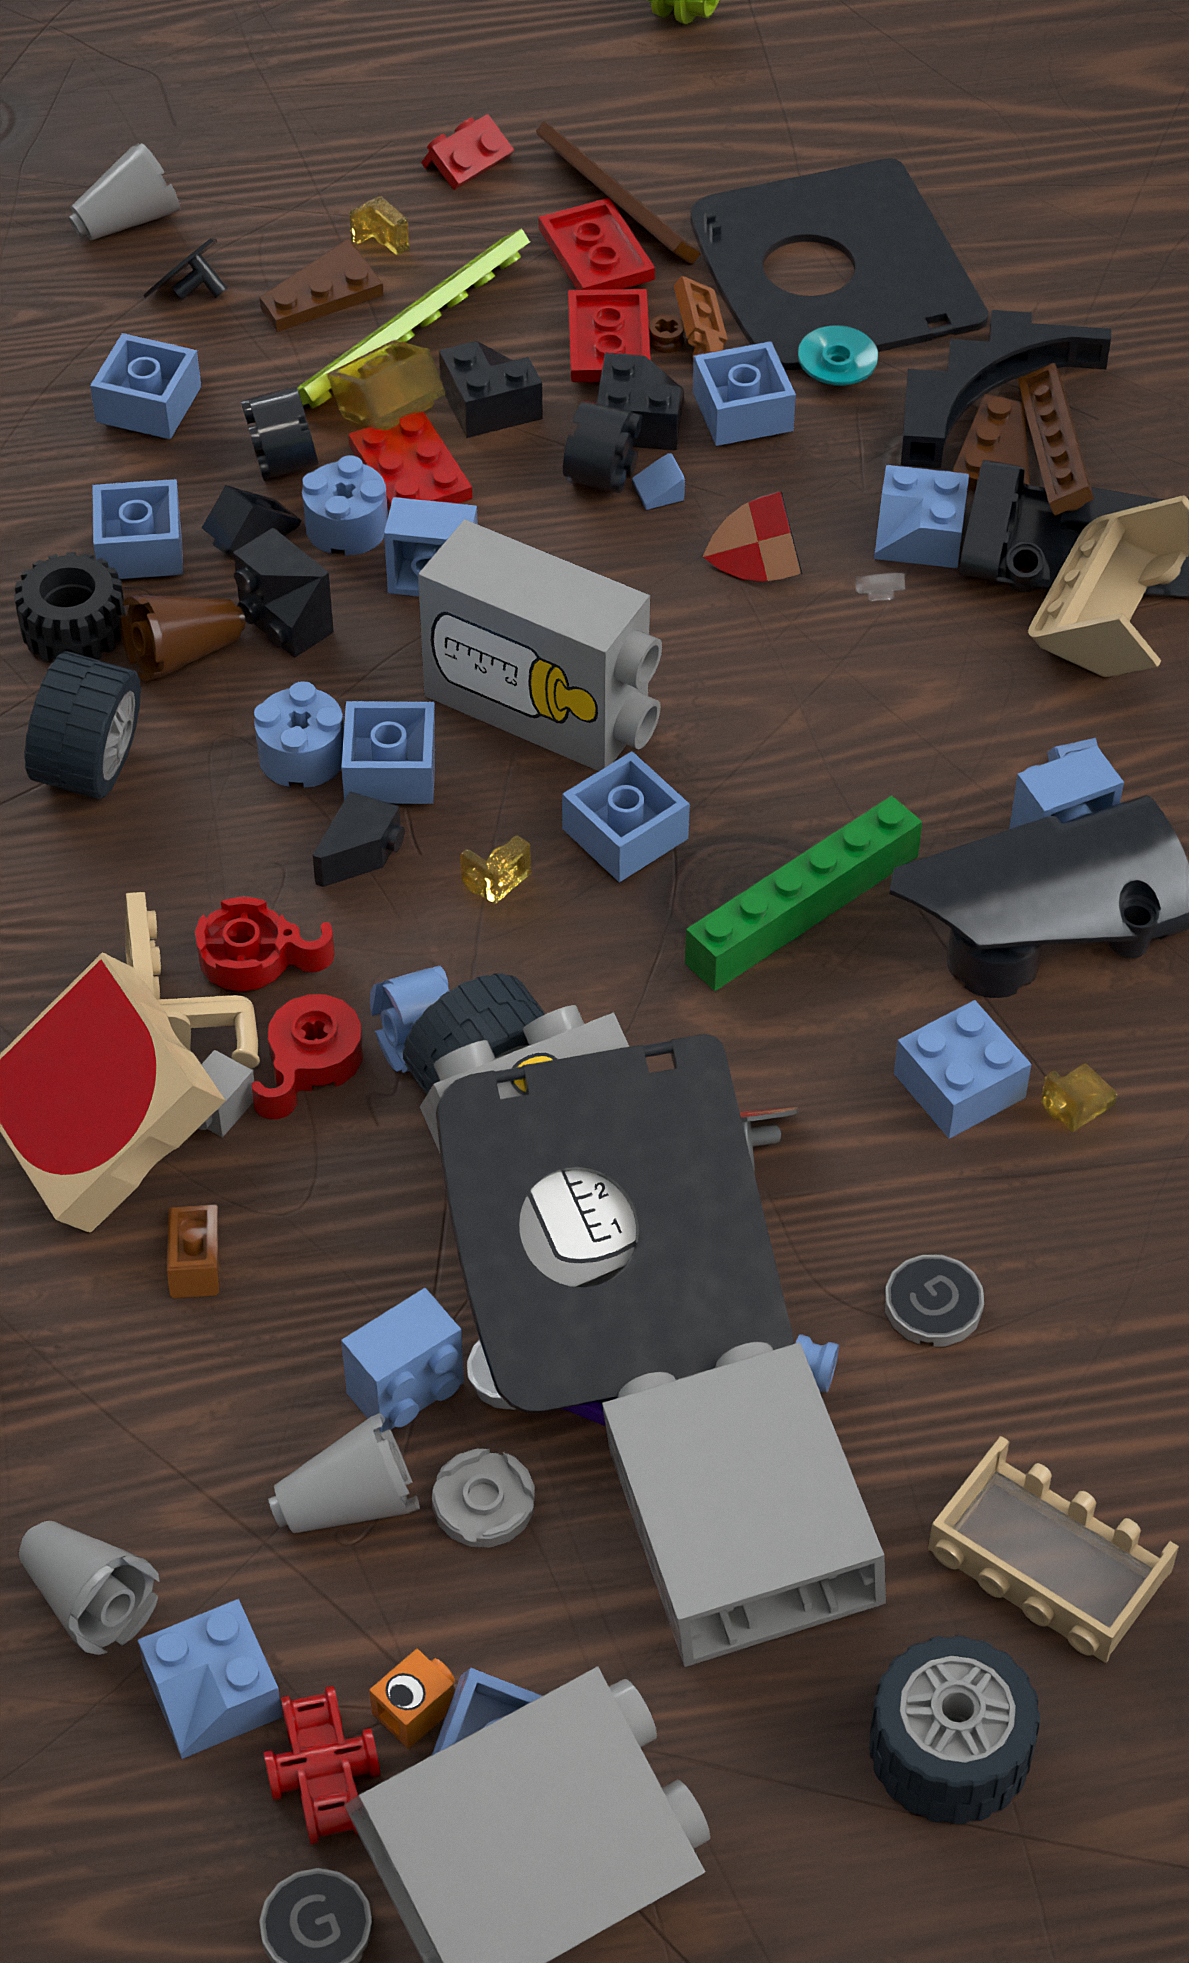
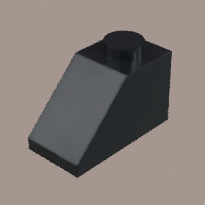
[202,485,302,556]
[312,792,405,887]

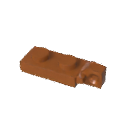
[674,276,728,359]

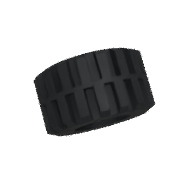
[14,552,126,662]

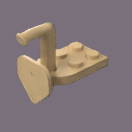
[125,892,260,1069]

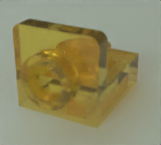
[349,196,409,256]
[460,835,531,904]
[1041,1063,1117,1132]

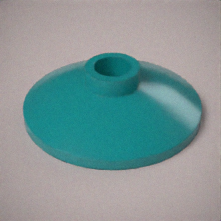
[798,326,878,385]

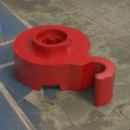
[195,896,335,992]
[251,994,363,1119]

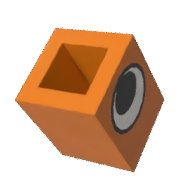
[369,1649,455,1749]

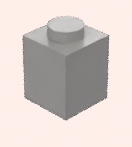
[198,1050,254,1137]

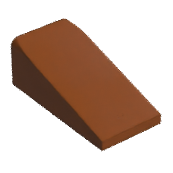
[167,1205,219,1298]

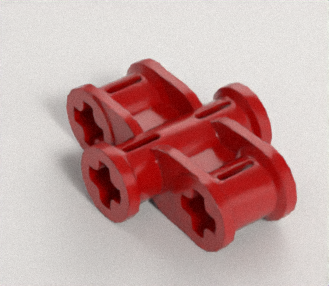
[263,1685,381,1845]

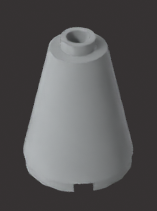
[68,143,180,240]
[269,1413,420,1533]
[19,1521,159,1655]

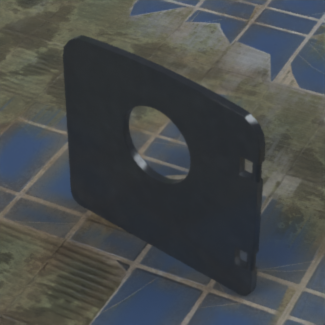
[691,158,989,370]
[436,1034,794,1413]

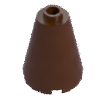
[120,595,245,682]

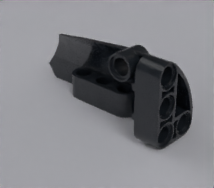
[959,459,1189,598]
[889,795,1189,958]

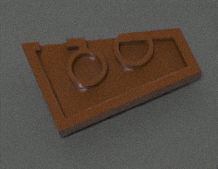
[260,238,383,332]
[952,394,1030,491]

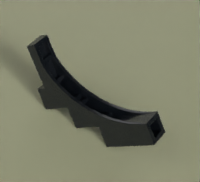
[901,310,1111,468]

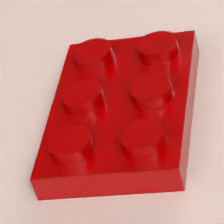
[538,198,655,290]
[568,289,651,383]
[348,410,473,511]

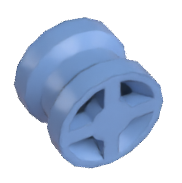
[796,1334,839,1394]

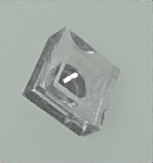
[855,573,905,601]

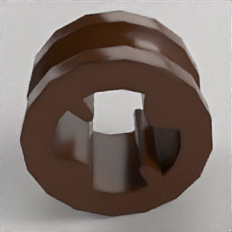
[649,314,684,353]

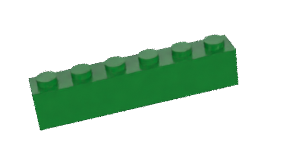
[685,795,922,992]

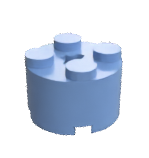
[302,456,388,555]
[254,681,344,788]
[370,966,449,1073]

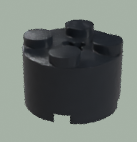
[240,386,319,481]
[563,400,643,493]
[947,928,1042,998]

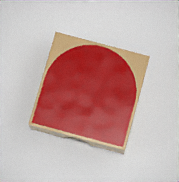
[0,952,226,1233]

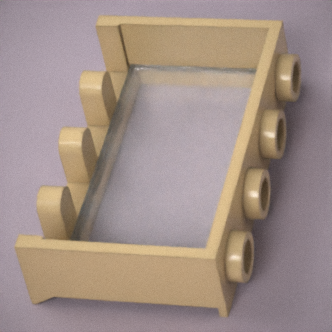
[928,1436,1179,1663]

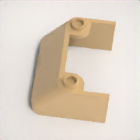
[1028,495,1189,677]

